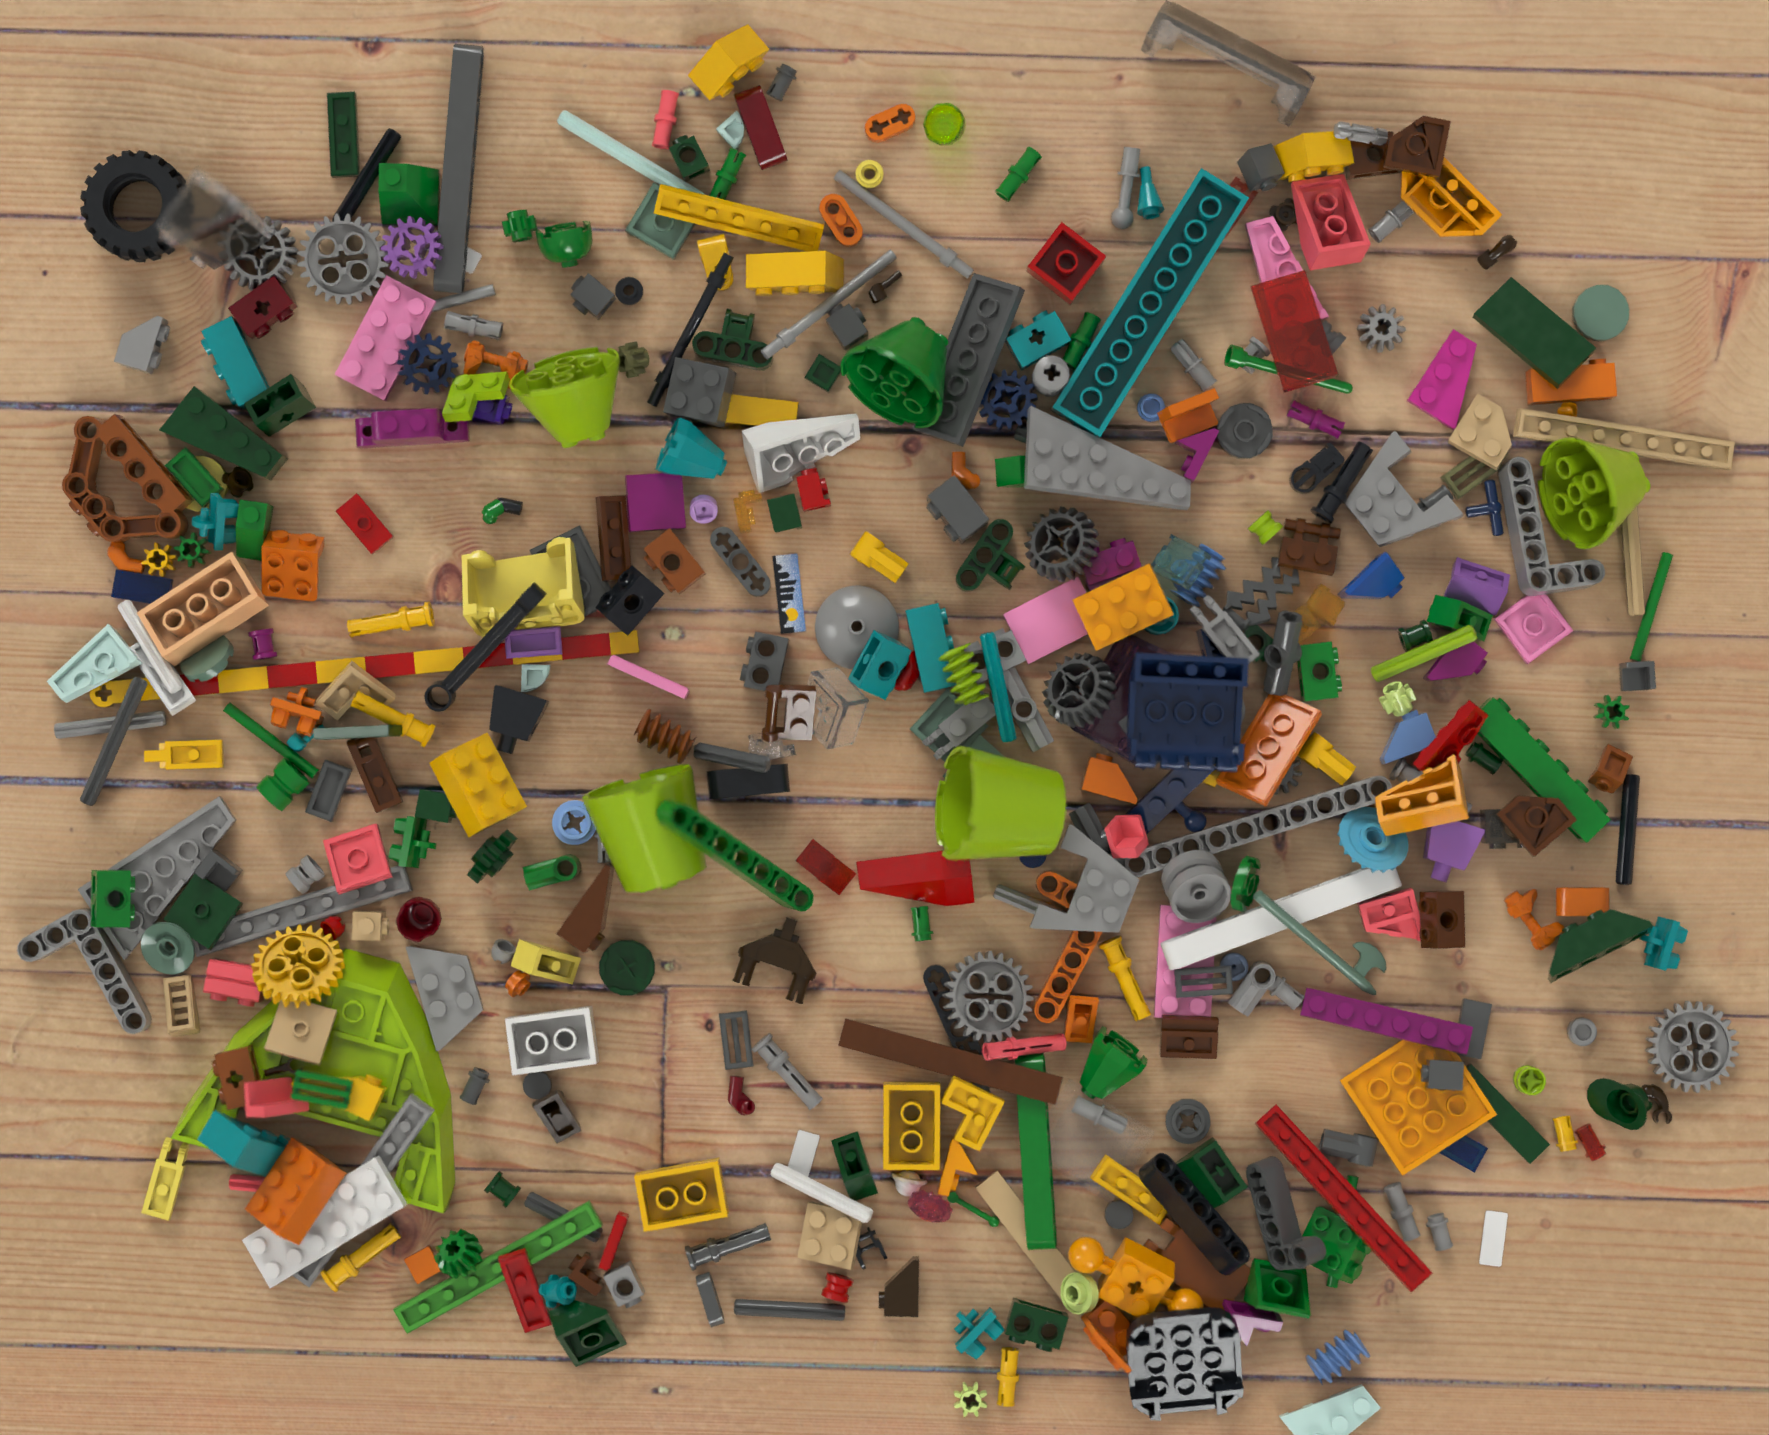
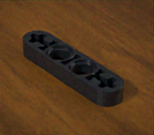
[923,964,983,1055]

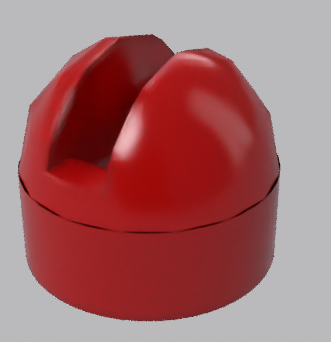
[320,916,346,941]

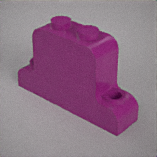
[355,408,470,448]

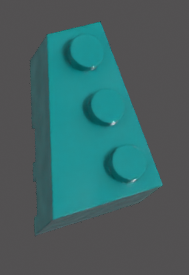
[197,1110,290,1176]

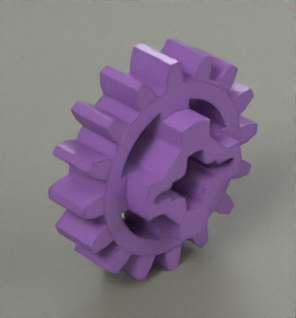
[381,216,444,279]

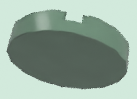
[1572,285,1629,341]
[180,635,234,682]

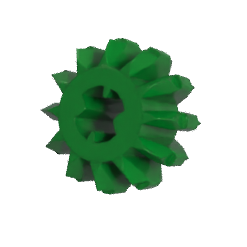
[434,1229,484,1279]

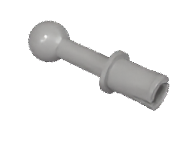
[1111,147,1141,229]

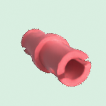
[652,90,679,149]

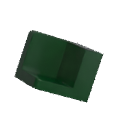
[767,494,802,533]

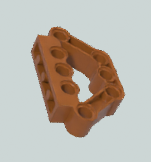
[62,414,194,542]

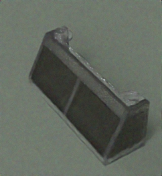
[1141,0,1316,127]
[156,169,276,270]

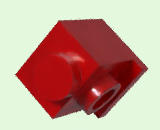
[796,468,831,512]

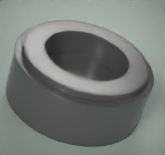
[523,1071,552,1099]
[1105,1200,1133,1229]

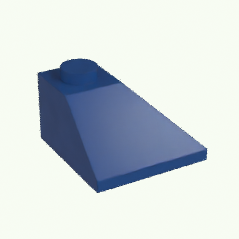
[1337,552,1405,599]

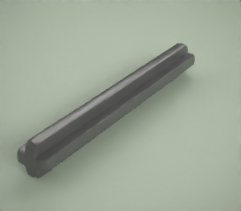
[80,677,147,806]

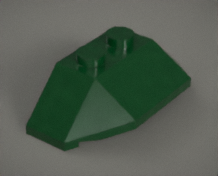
[1548,909,1653,983]

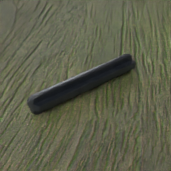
[332,128,401,222]
[1616,774,1640,885]

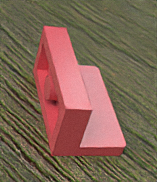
[244,1077,309,1117]

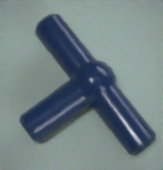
[1465,480,1504,536]

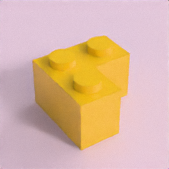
[688,24,770,101]
[1273,131,1354,183]

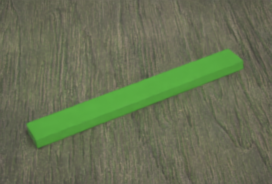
[393,1200,603,1334]

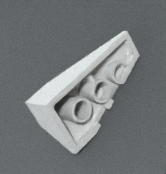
[742,414,860,493]

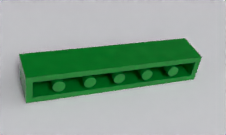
[1477,697,1611,843]

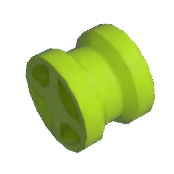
[1248,510,1283,545]

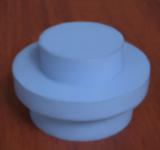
[1137,394,1165,422]

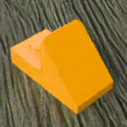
[937,1136,978,1197]

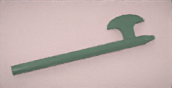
[1253,890,1387,995]

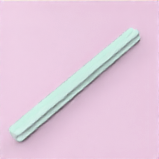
[557,110,705,195]

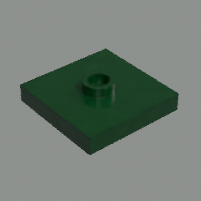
[163,874,243,950]

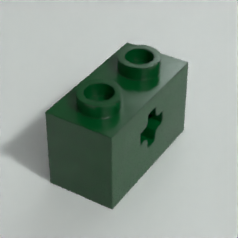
[244,374,316,437]

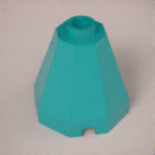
[655,417,727,479]

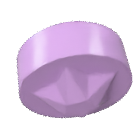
[690,494,718,524]

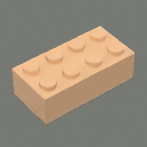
[137,551,269,667]

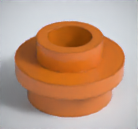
[505,970,531,997]

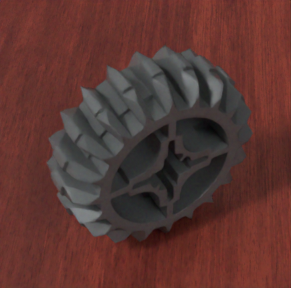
[1024,506,1100,582]
[1042,653,1117,728]

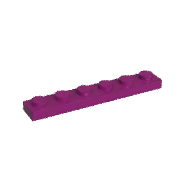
[1300,988,1473,1055]

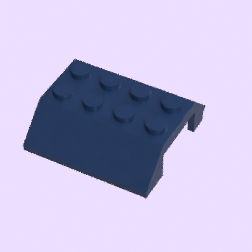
[1126,653,1249,772]

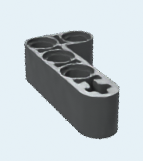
[1246,1156,1326,1270]

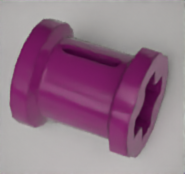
[248,628,277,660]

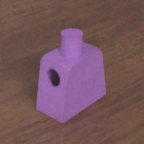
[1423,821,1485,883]

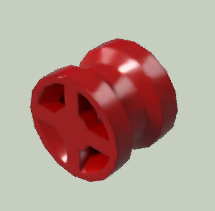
[821,1272,854,1303]

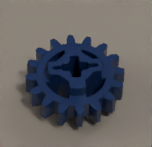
[396,333,458,394]
[979,369,1038,432]

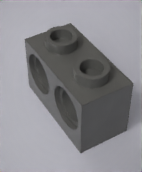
[740,631,789,692]

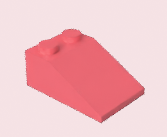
[1291,174,1371,271]

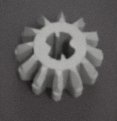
[1357,304,1406,353]

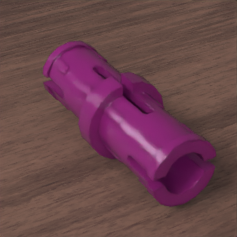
[1286,400,1345,439]

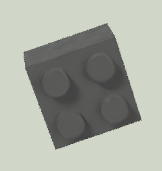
[663,357,737,428]
[926,475,989,544]

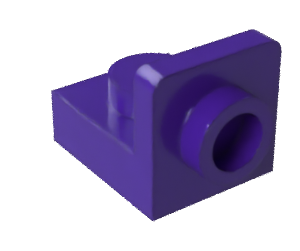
[473,395,513,425]

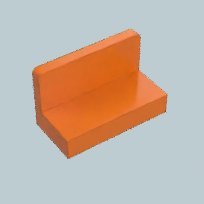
[1157,388,1219,443]

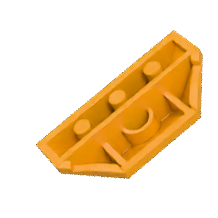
[1400,157,1502,237]

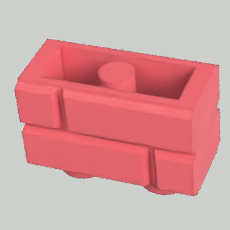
[203,958,264,1007]

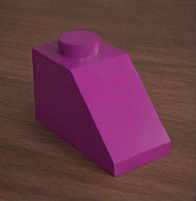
[1423,642,1488,681]

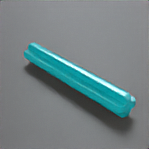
[980,632,1017,742]

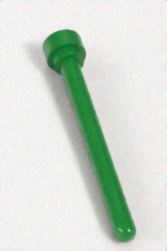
[1224,344,1353,394]

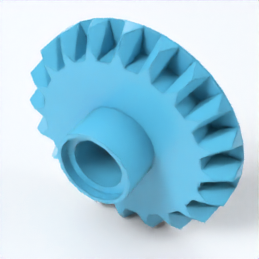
[1337,807,1409,873]

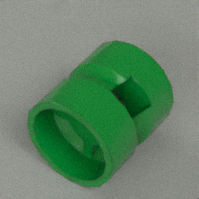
[256,758,310,811]

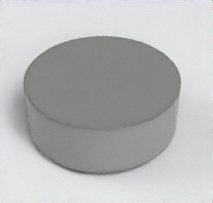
[1567,1017,1597,1046]

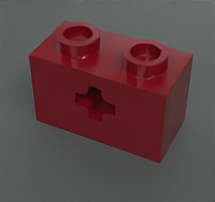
[228,276,298,339]

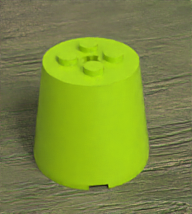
[935,746,1066,860]
[582,764,706,893]

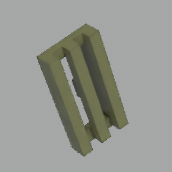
[1440,456,1503,500]

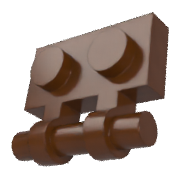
[1277,518,1341,576]

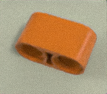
[1556,887,1609,916]

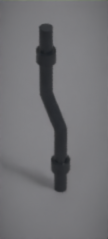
[647,253,734,407]

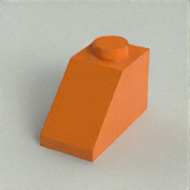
[1080,753,1137,804]

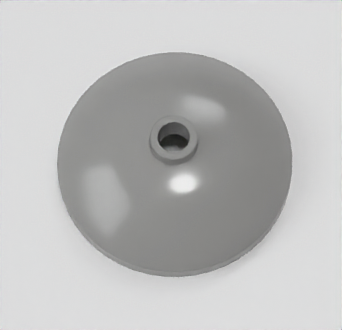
[815,585,899,669]

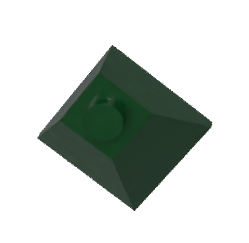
[549,1300,627,1367]

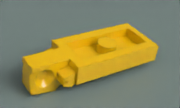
[144,740,224,770]

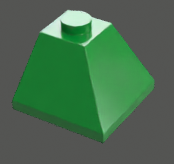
[378,163,440,226]

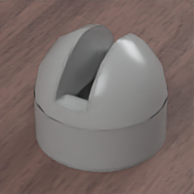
[491,939,516,964]

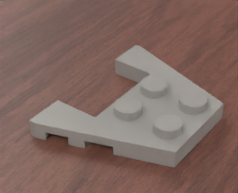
[1345,431,1463,547]
[1030,824,1139,933]

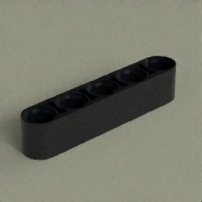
[1139,1153,1250,1275]

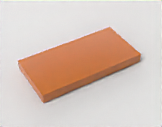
[1216,694,1322,807]

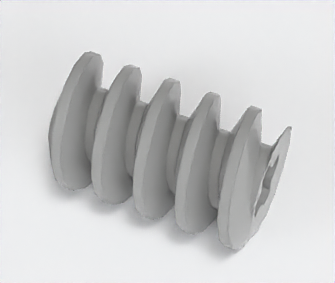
[1032,356,1070,397]

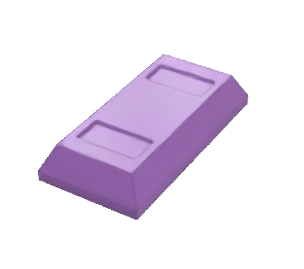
[505,626,563,659]

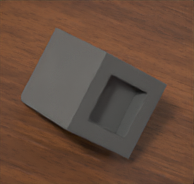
[1619,661,1656,691]
[194,850,243,891]

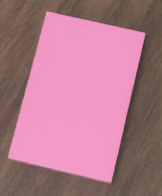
[1003,577,1088,664]

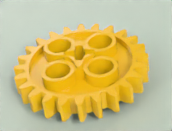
[251,924,345,1008]

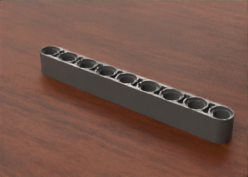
[433,44,484,293]

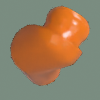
[107,542,145,574]

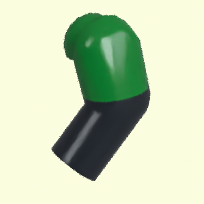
[482,497,523,524]

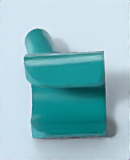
[287,724,325,752]

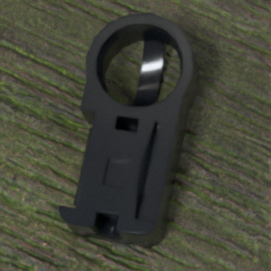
[1289,443,1344,494]

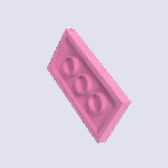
[335,275,436,401]
[1154,905,1216,1018]

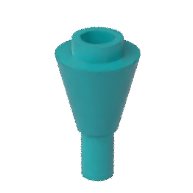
[1137,166,1165,220]

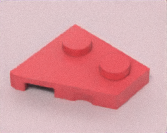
[1357,887,1421,941]

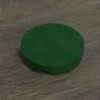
[599,940,655,995]

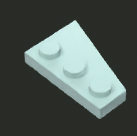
[1279,1384,1381,1435]

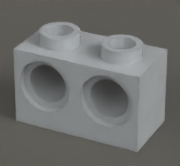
[964,628,1026,683]

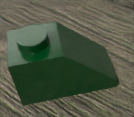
[831,1131,878,1201]

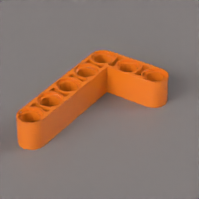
[1033,871,1102,1023]

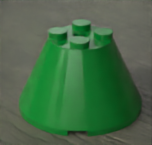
[840,317,948,428]

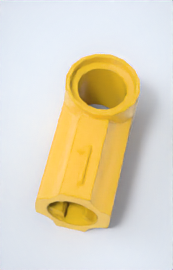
[849,531,909,583]
[1298,732,1356,786]

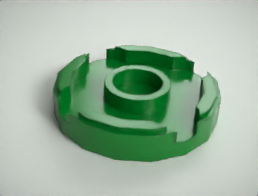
[1231,856,1261,912]

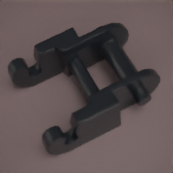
[856,1227,888,1270]

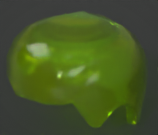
[923,103,966,146]

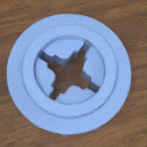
[552,800,596,845]

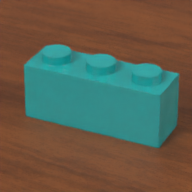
[201,316,270,409]
[905,603,956,693]

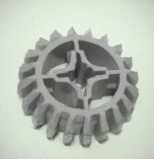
[221,215,298,291]

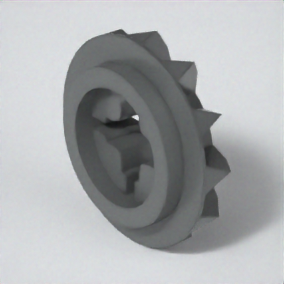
[1165,1099,1211,1144]

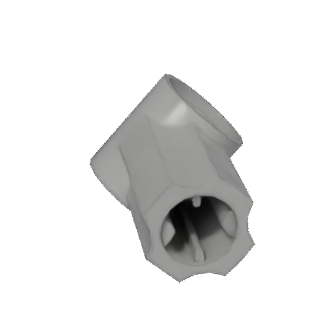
[1228,961,1276,1017]

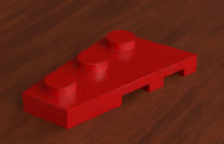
[1413,699,1488,772]

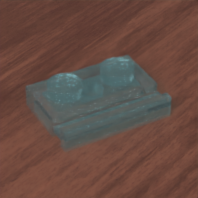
[1151,534,1211,591]

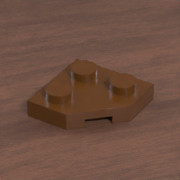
[1383,116,1451,178]
[1496,796,1577,857]

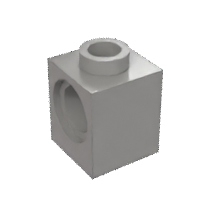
[603,1261,645,1308]

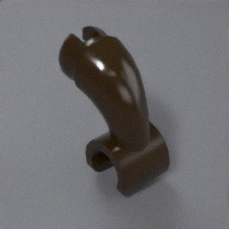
[1477,235,1517,270]
[1641,1084,1672,1124]

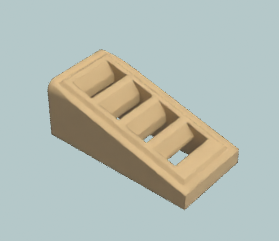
[163,974,200,1037]

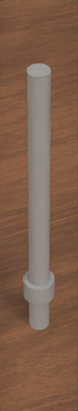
[833,170,974,279]
[761,250,897,359]

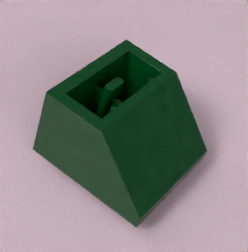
[1175,1137,1248,1208]

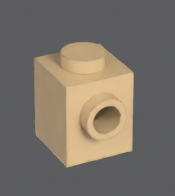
[352,911,389,941]

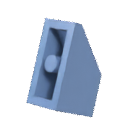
[1380,710,1436,764]

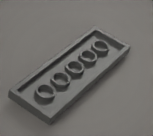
[912,273,1025,447]

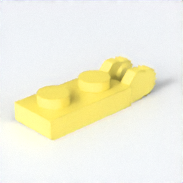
[141,1137,190,1221]

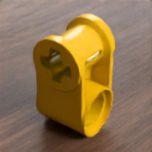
[697,234,734,291]

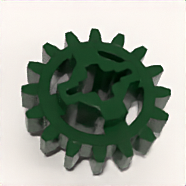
[467,830,518,884]

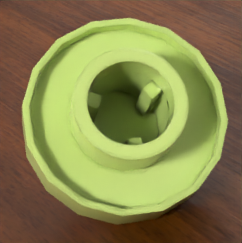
[1061,1272,1099,1314]

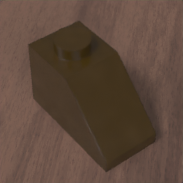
[879,1256,919,1317]

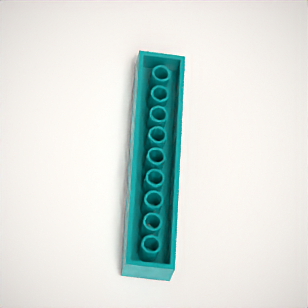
[1051,168,1249,438]

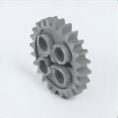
[297,213,389,305]
[942,951,1034,1043]
[1645,1001,1739,1093]

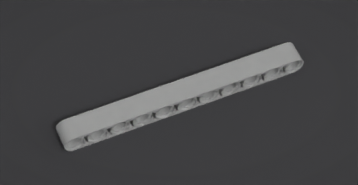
[1114,776,1392,877]

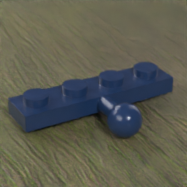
[1125,762,1216,835]

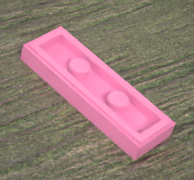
[607,655,690,700]

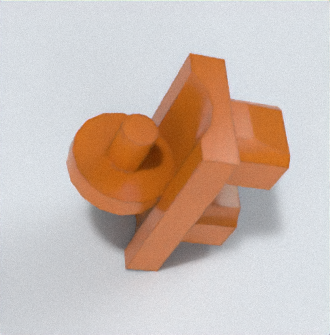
[270,687,324,737]

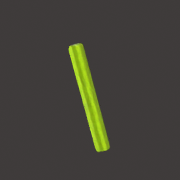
[1371,625,1477,682]

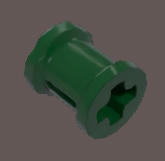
[1397,619,1433,652]
[484,1171,521,1208]

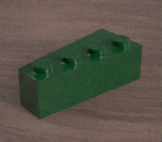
[159,386,288,480]

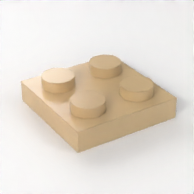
[797,1202,862,1270]

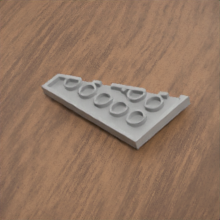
[1024,406,1191,510]
[78,796,236,960]

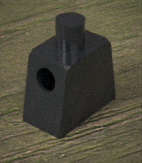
[489,685,549,754]

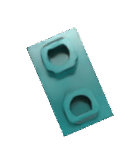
[192,493,239,551]
[1639,916,1688,971]
[954,1307,1004,1360]

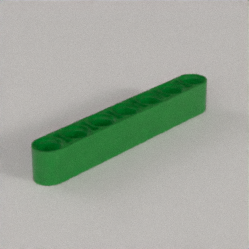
[656,800,814,912]
[1015,1053,1057,1250]

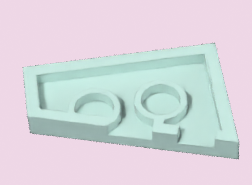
[47,624,143,703]

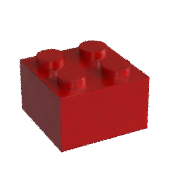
[1026,222,1106,305]

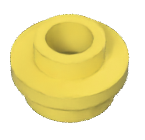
[856,160,884,188]

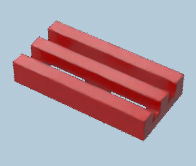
[598,1211,629,1271]

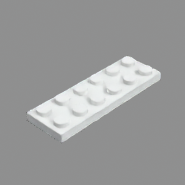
[242,1156,408,1288]

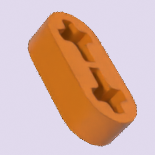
[865,104,915,143]

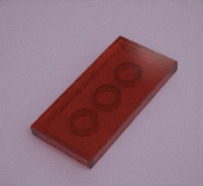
[1250,270,1338,393]

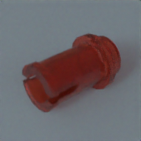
[1574,1123,1606,1161]

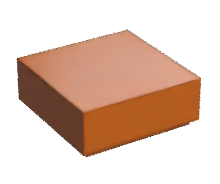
[404,1245,440,1284]

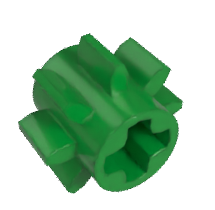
[502,210,538,242]
[174,532,211,568]
[1593,695,1630,729]

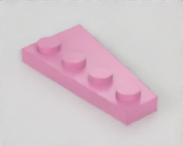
[1245,216,1329,332]

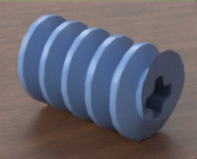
[1170,544,1226,608]
[1306,1329,1370,1385]

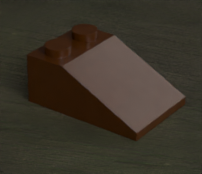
[556,863,614,953]

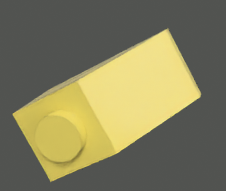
[511,939,581,985]

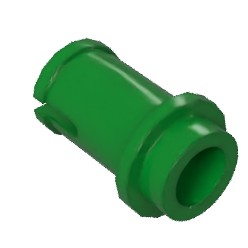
[911,906,934,942]

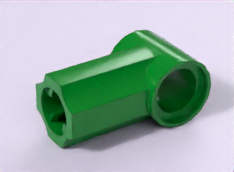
[523,854,581,891]

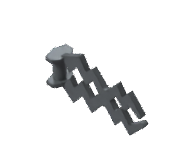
[1222,557,1300,634]

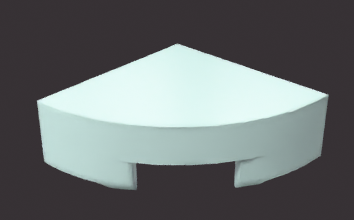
[716,110,744,150]
[521,664,551,693]

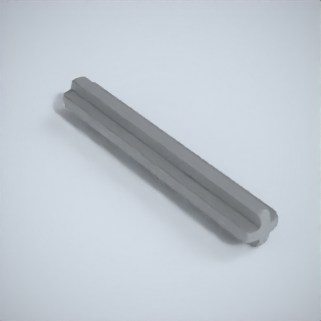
[54,711,166,739]

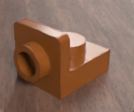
[1588,744,1633,794]

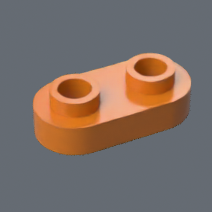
[819,194,863,247]

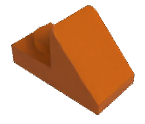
[1064,995,1099,1043]

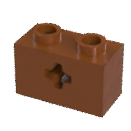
[212,1045,261,1110]

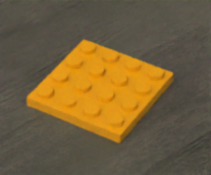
[1339,1040,1497,1176]

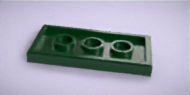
[1473,277,1596,389]

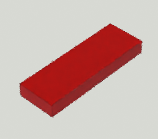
[498,1248,552,1333]

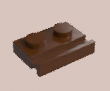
[1160,1015,1219,1059]

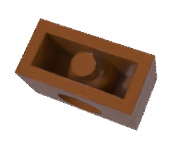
[643,528,706,594]

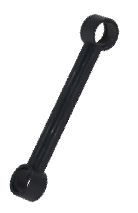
[424,582,547,712]

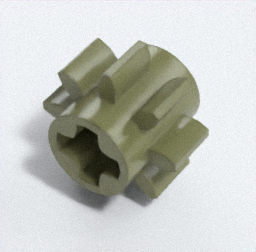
[618,342,650,378]

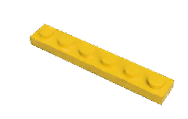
[653,184,824,251]

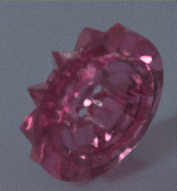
[908,1190,953,1223]

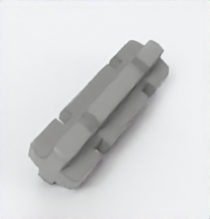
[1334,121,1388,145]

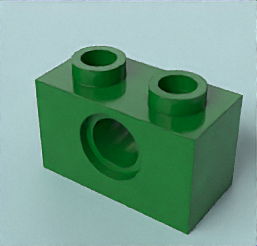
[1297,642,1342,702]
[90,870,135,928]

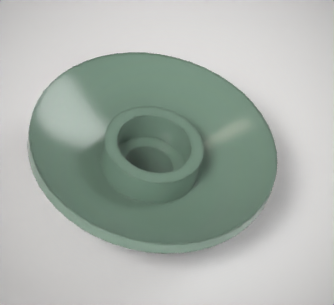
[141,922,195,975]

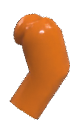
[952,452,980,490]

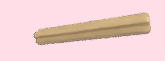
[1622,507,1645,616]

